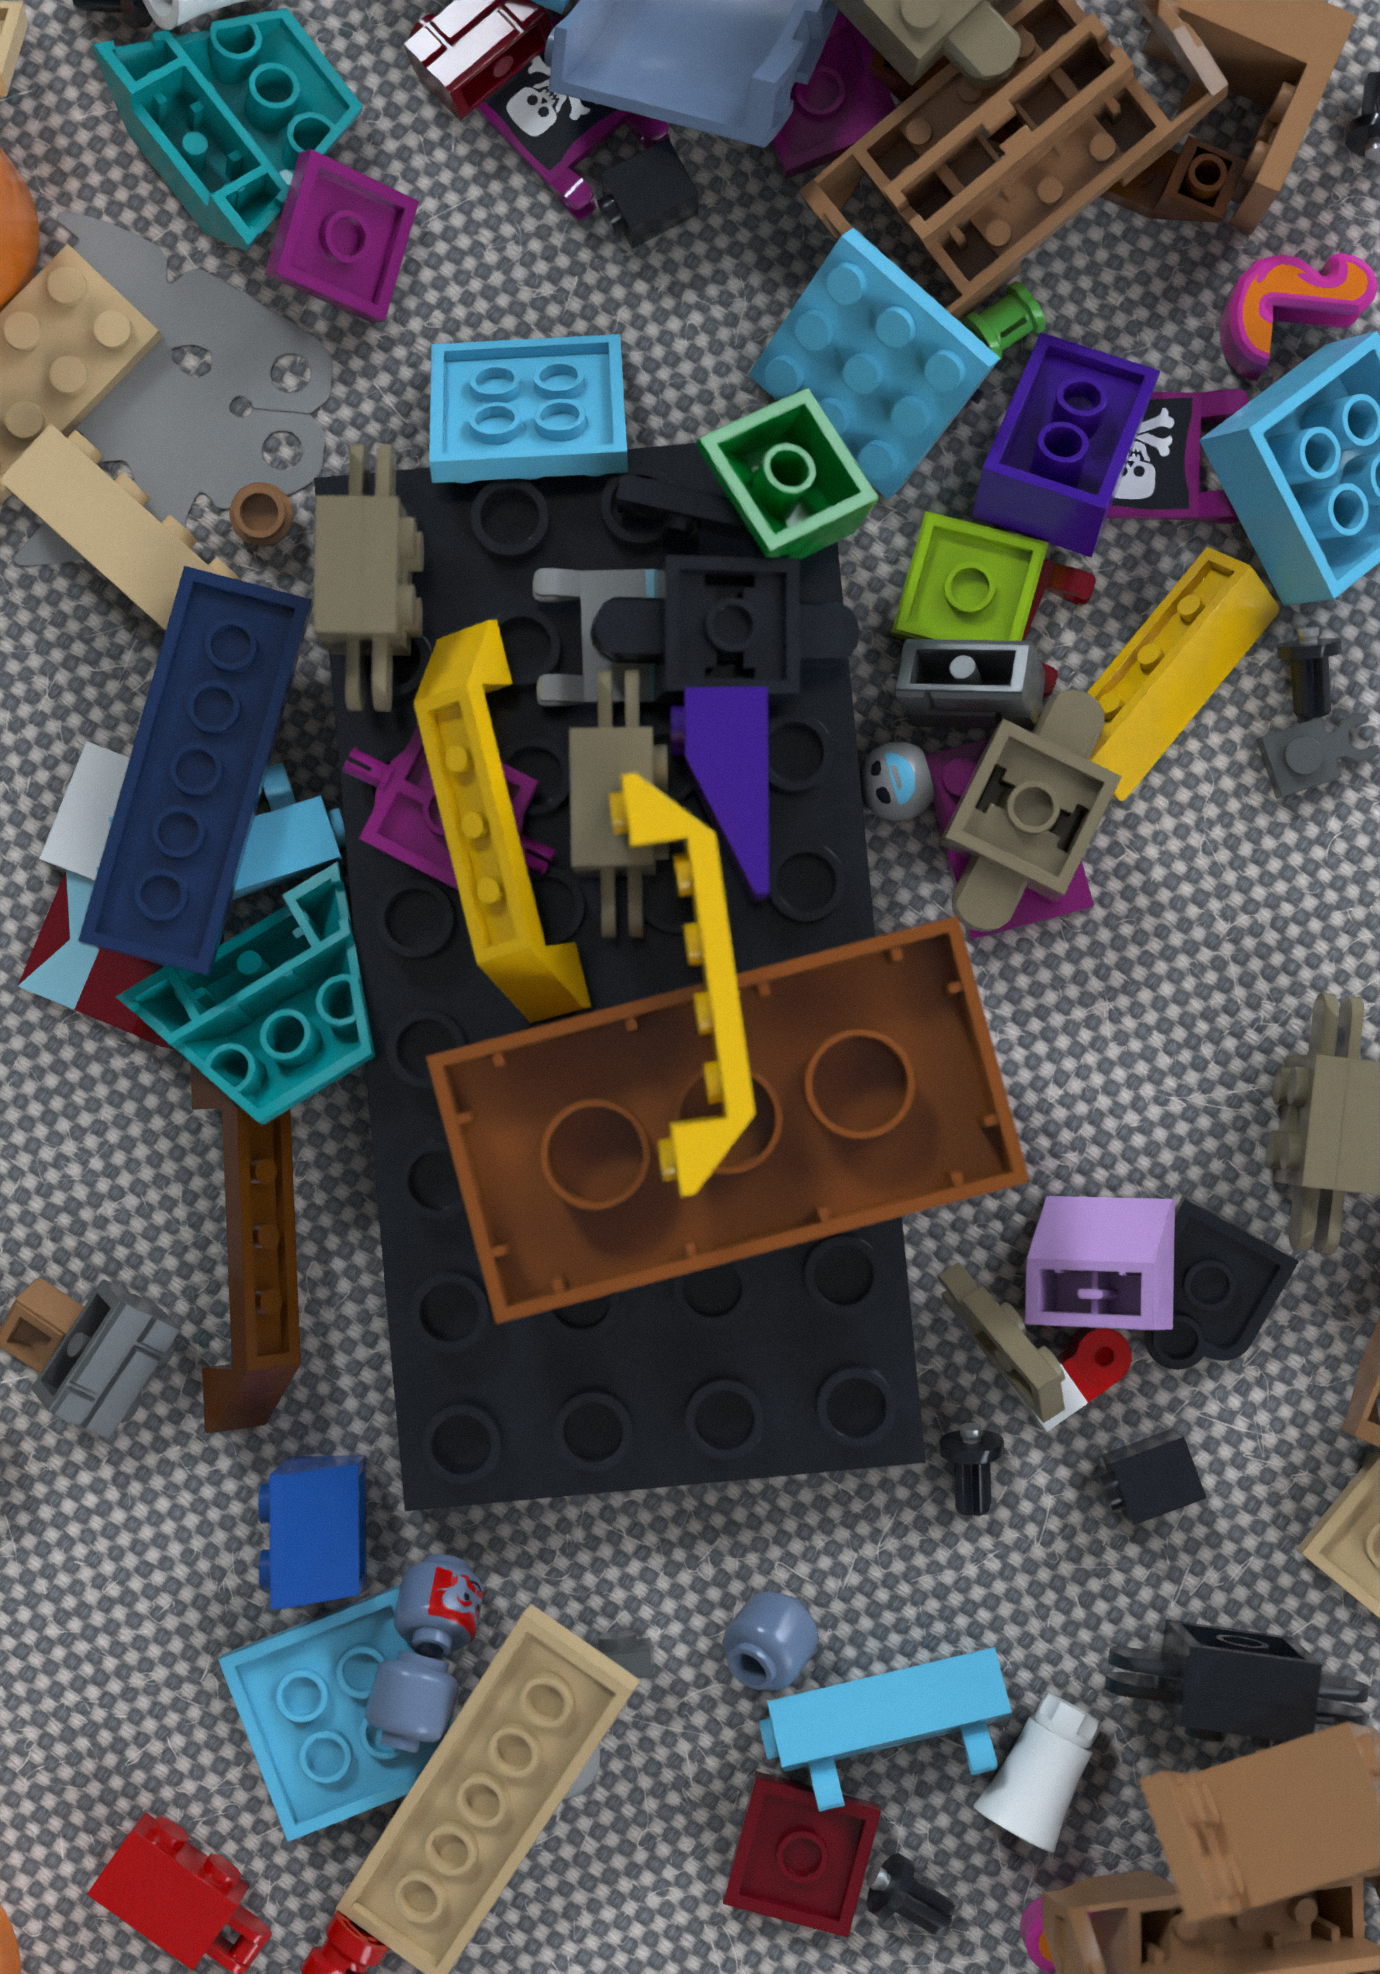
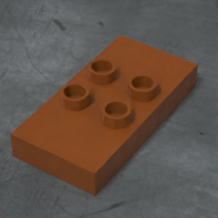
[426,916,1030,1324]

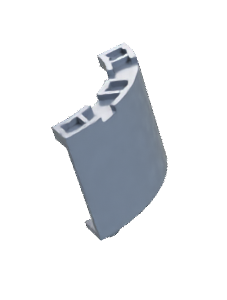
[545,0,838,148]

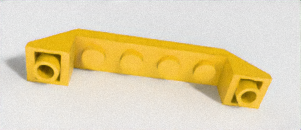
[413,620,591,1023]
[608,773,755,1196]

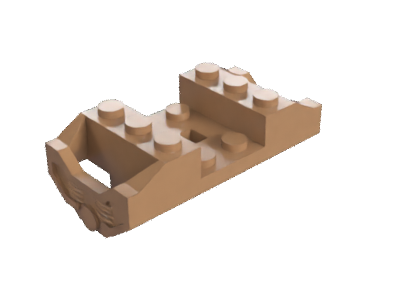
[798,0,1229,321]
[1042,1869,1380,1974]

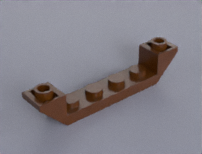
[868,49,1247,223]
[190,1062,301,1433]

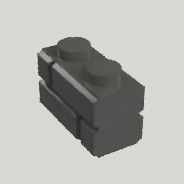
[896,639,1046,730]
[31,1279,181,1439]

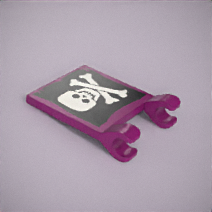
[475,14,671,221]
[1107,389,1248,524]

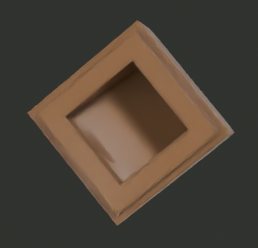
[0,1278,84,1374]

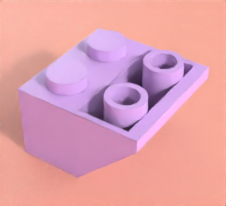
[1025,1196,1175,1330]

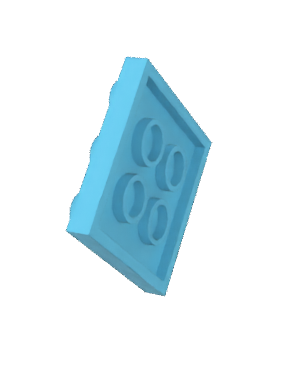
[748,228,1000,500]
[429,334,628,484]
[218,1584,454,1842]

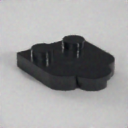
[1144,1196,1299,1370]

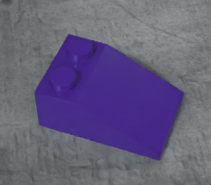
[971,332,1160,557]
[671,687,769,903]

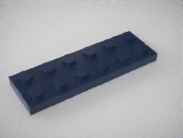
[78,566,313,977]

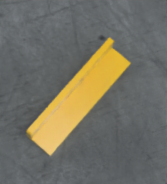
[1087,547,1280,801]

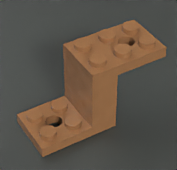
[1140,0,1357,234]
[1139,1722,1380,1923]

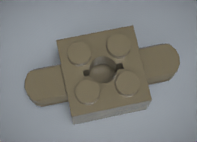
[830,0,1021,89]
[313,444,424,711]
[570,669,669,938]
[938,689,1122,932]
[1266,993,1380,1254]

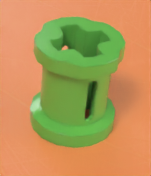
[962,281,1046,363]

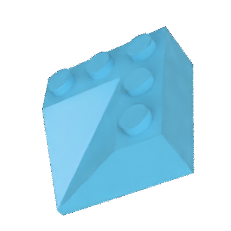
[1199,331,1380,606]

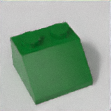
[696,388,879,559]

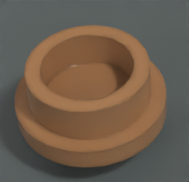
[229,482,294,547]

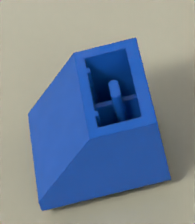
[258,1455,367,1609]

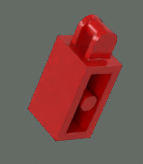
[86,1812,272,1974]

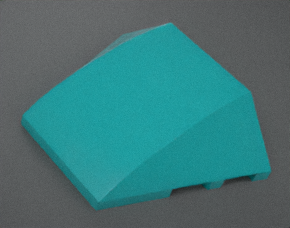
[93,8,363,252]
[116,862,375,1126]

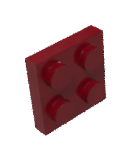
[723,1771,881,1938]

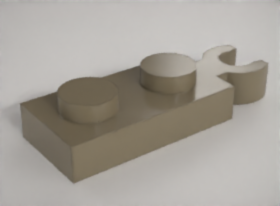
[937,1262,1065,1423]

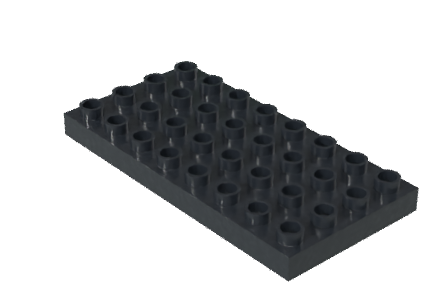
[314,443,926,1511]

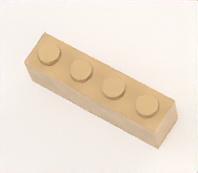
[0,423,243,632]

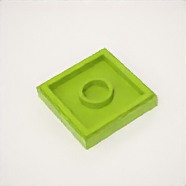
[891,511,1049,641]

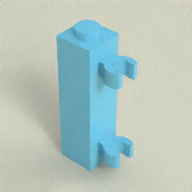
[96,763,346,900]
[759,1647,1012,1812]

